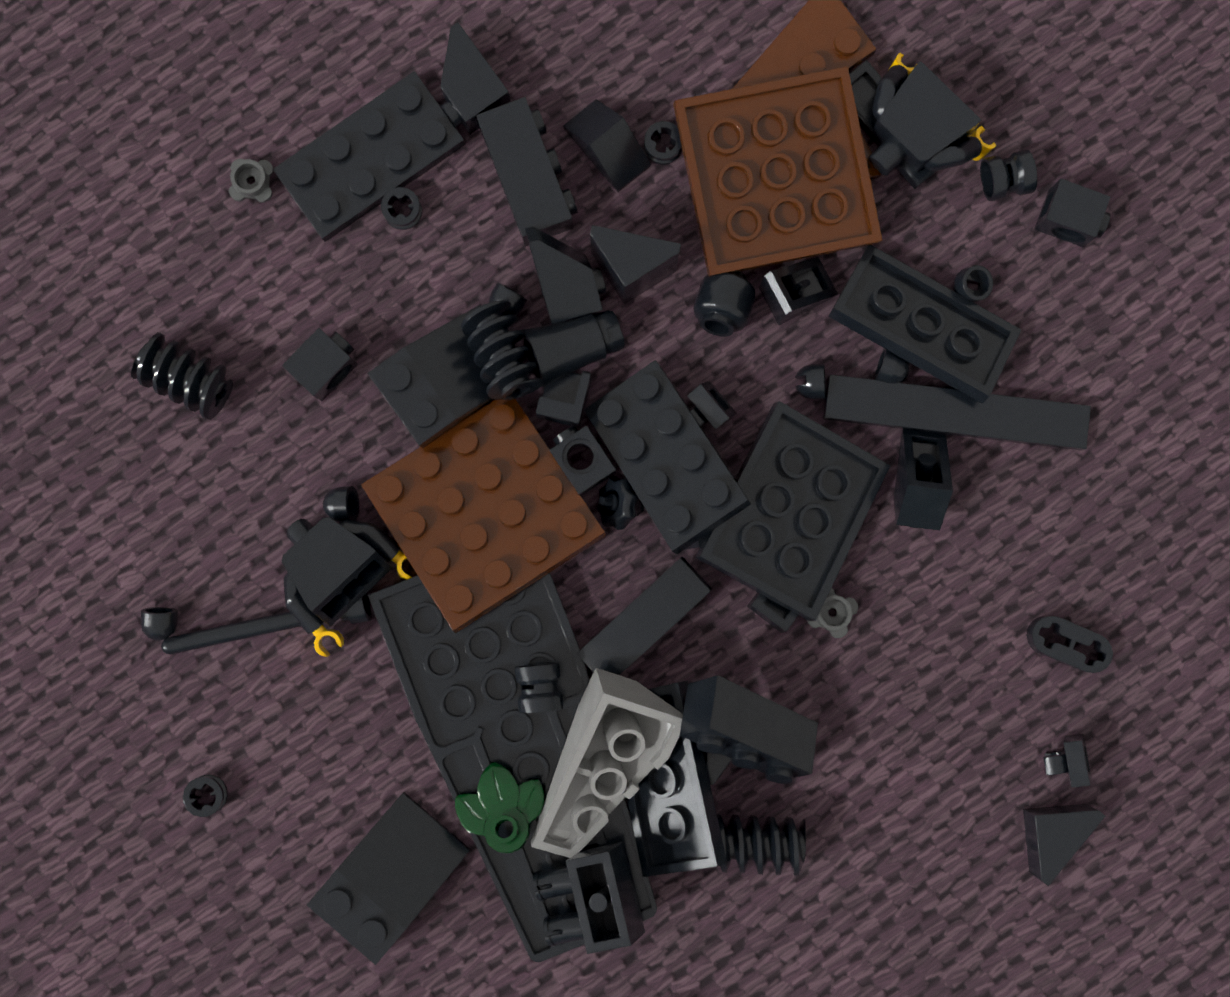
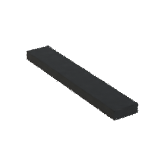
[823,374,1091,451]

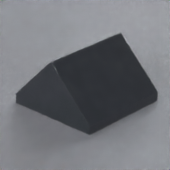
[590,225,681,305]

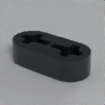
[1026,615,1113,673]

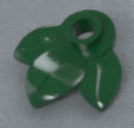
[455,762,545,854]

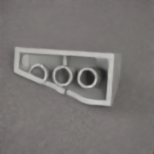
[531,668,683,858]

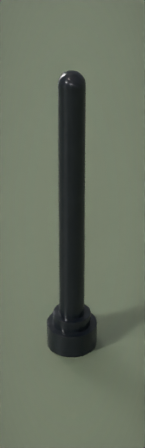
[161,593,372,655]

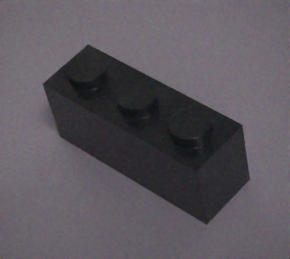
[476,97,578,247]
[679,675,818,784]

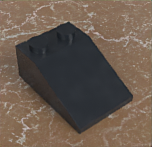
[367,304,531,448]
[307,792,470,965]

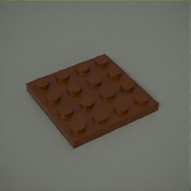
[673,66,883,277]
[361,399,606,634]

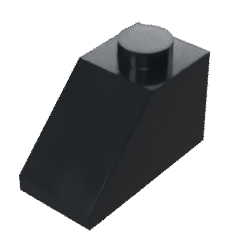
[440,22,511,135]
[525,226,607,324]
[894,429,953,531]

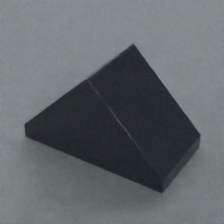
[563,99,651,192]
[759,257,839,325]
[1023,804,1106,886]

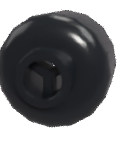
[693,272,755,337]

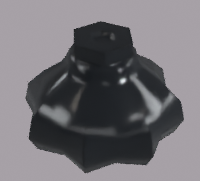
[596,476,644,530]

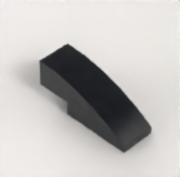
[577,556,712,675]

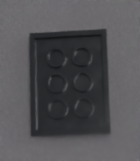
[695,401,890,621]

